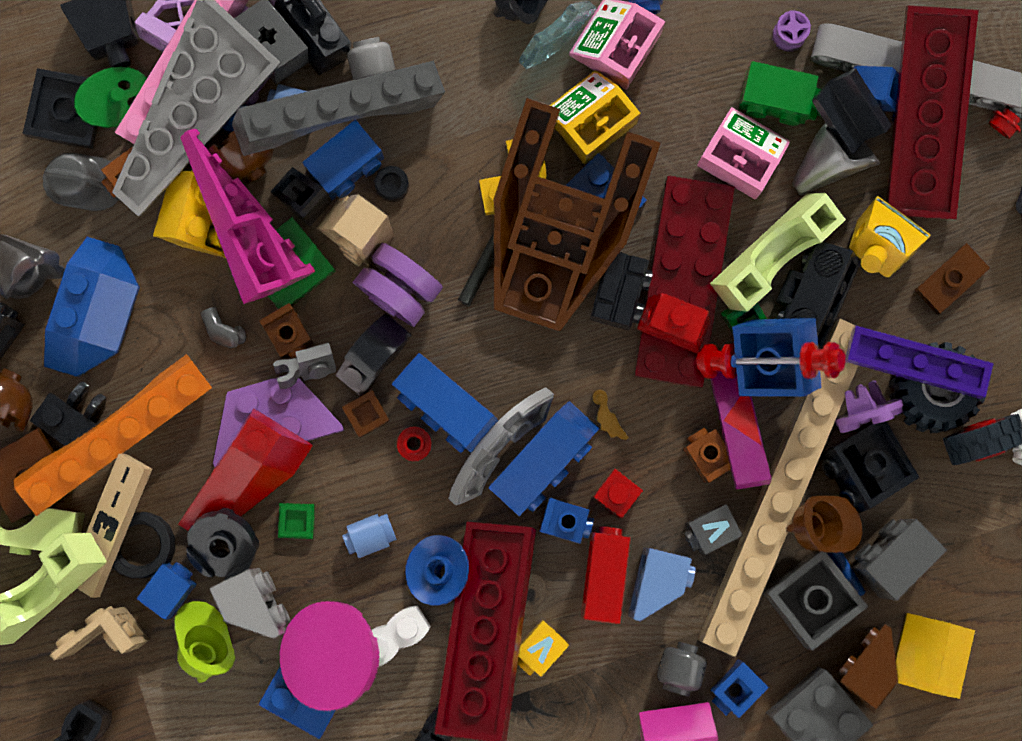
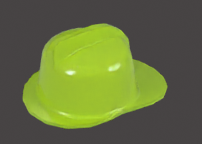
[174,601,235,683]

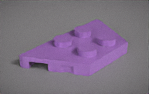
[213,375,345,467]

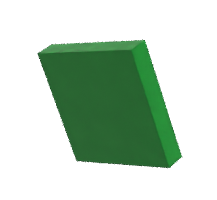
[268,217,336,309]

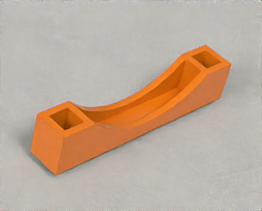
[14,354,212,516]

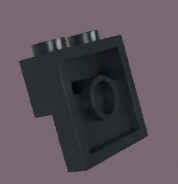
[821,421,920,513]

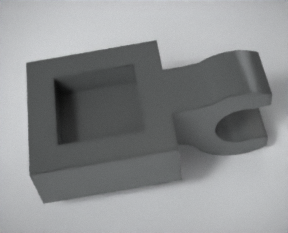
[273,343,337,389]

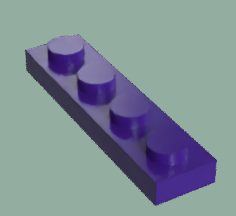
[846,326,993,399]

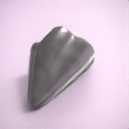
[792,123,880,195]
[0,234,65,299]

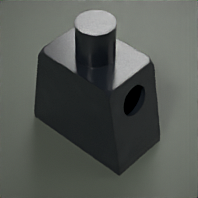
[60,0,139,68]

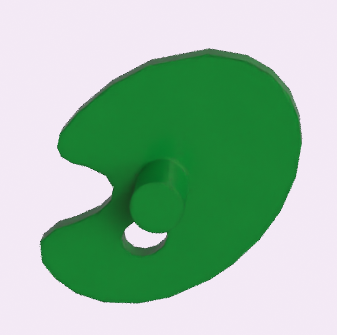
[74,67,147,128]

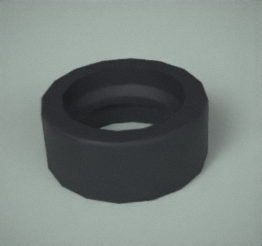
[112,512,175,578]

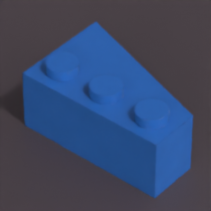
[392,353,499,454]
[489,401,600,516]

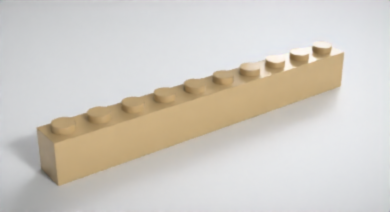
[697,319,858,657]

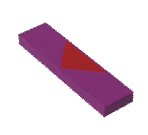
[710,372,772,490]

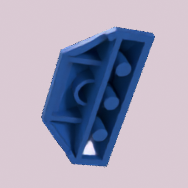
[44,237,140,377]

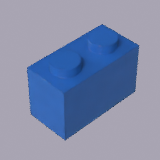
[302,119,384,200]

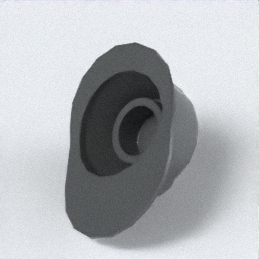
[43,153,120,211]

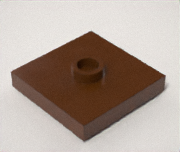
[0,427,54,523]

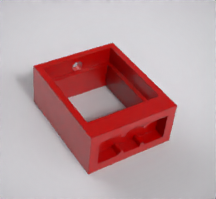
[581,526,630,624]

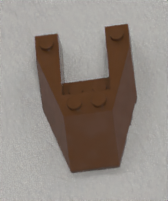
[494,98,661,331]

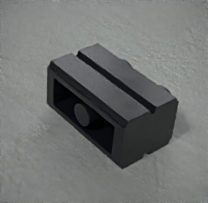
[590,252,653,330]

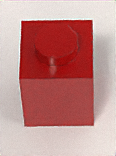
[591,469,643,519]

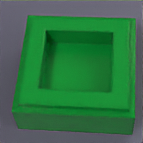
[278,503,316,539]

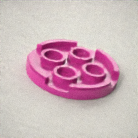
[280,601,379,711]

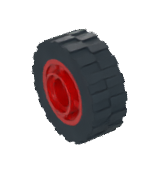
[943,414,1022,465]

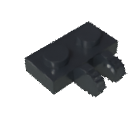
[29,381,107,446]

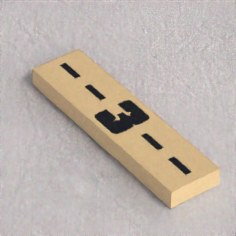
[77,454,152,598]

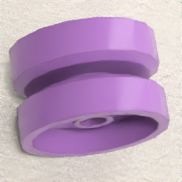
[353,242,443,327]

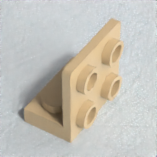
[50,606,150,660]

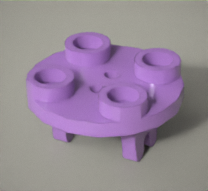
[835,381,904,433]

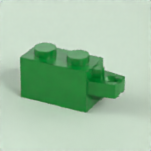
[738,61,821,126]

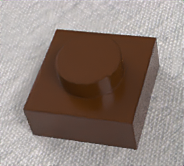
[342,390,390,438]

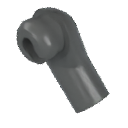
[200,307,246,348]

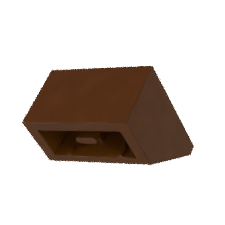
[839,624,899,713]

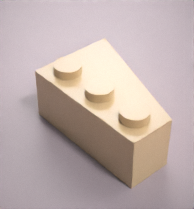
[316,195,395,268]

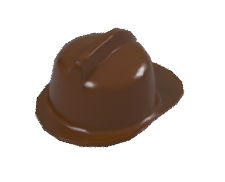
[786,495,862,553]

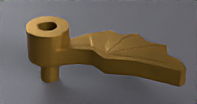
[592,389,628,440]

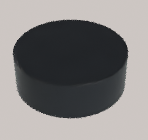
[374,166,409,202]

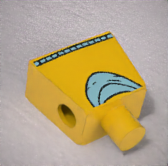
[849,196,930,278]

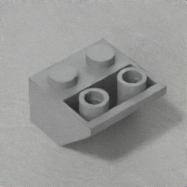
[210,568,291,638]

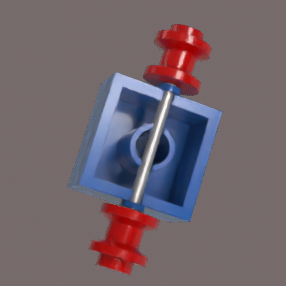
[696,318,846,397]

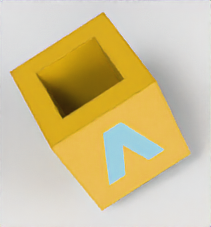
[517,619,569,677]

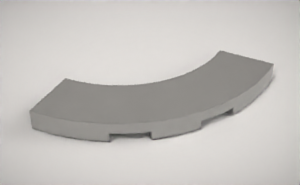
[448,387,554,506]

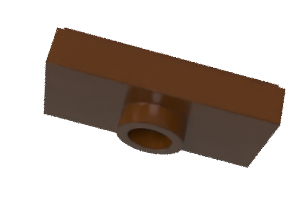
[914,243,990,315]

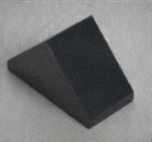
[270,167,332,227]

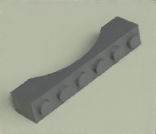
[232,61,445,156]

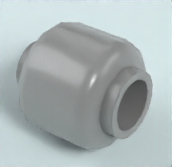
[347,37,396,80]

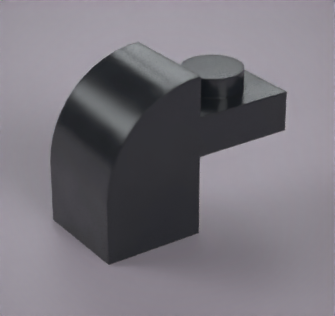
[335,313,412,396]

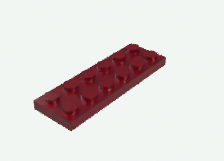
[886,5,979,220]
[634,175,735,389]
[434,522,536,741]

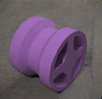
[772,11,811,51]

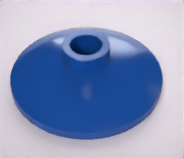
[405,535,469,606]

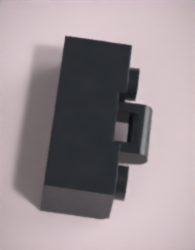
[268,0,352,75]
[776,242,861,349]

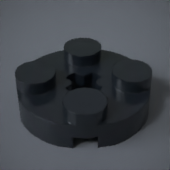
[186,508,260,580]

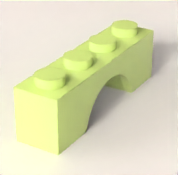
[710,193,846,312]
[0,508,85,555]
[0,533,107,645]

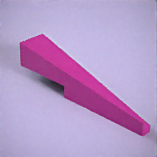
[180,129,315,304]

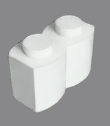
[372,605,431,667]

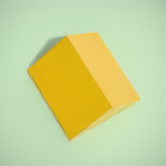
[895,613,975,699]

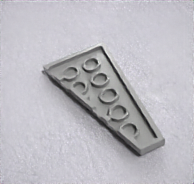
[112,0,281,217]

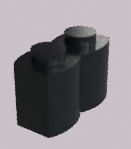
[54,699,112,741]

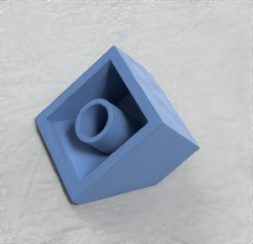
[628,548,696,621]

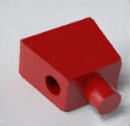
[636,293,711,354]

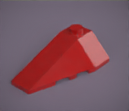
[178,408,313,531]

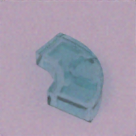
[519,0,596,69]

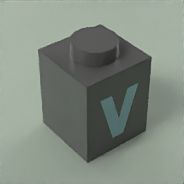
[684,504,743,555]

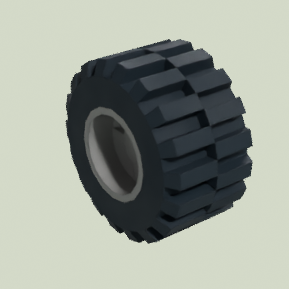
[889,342,986,433]

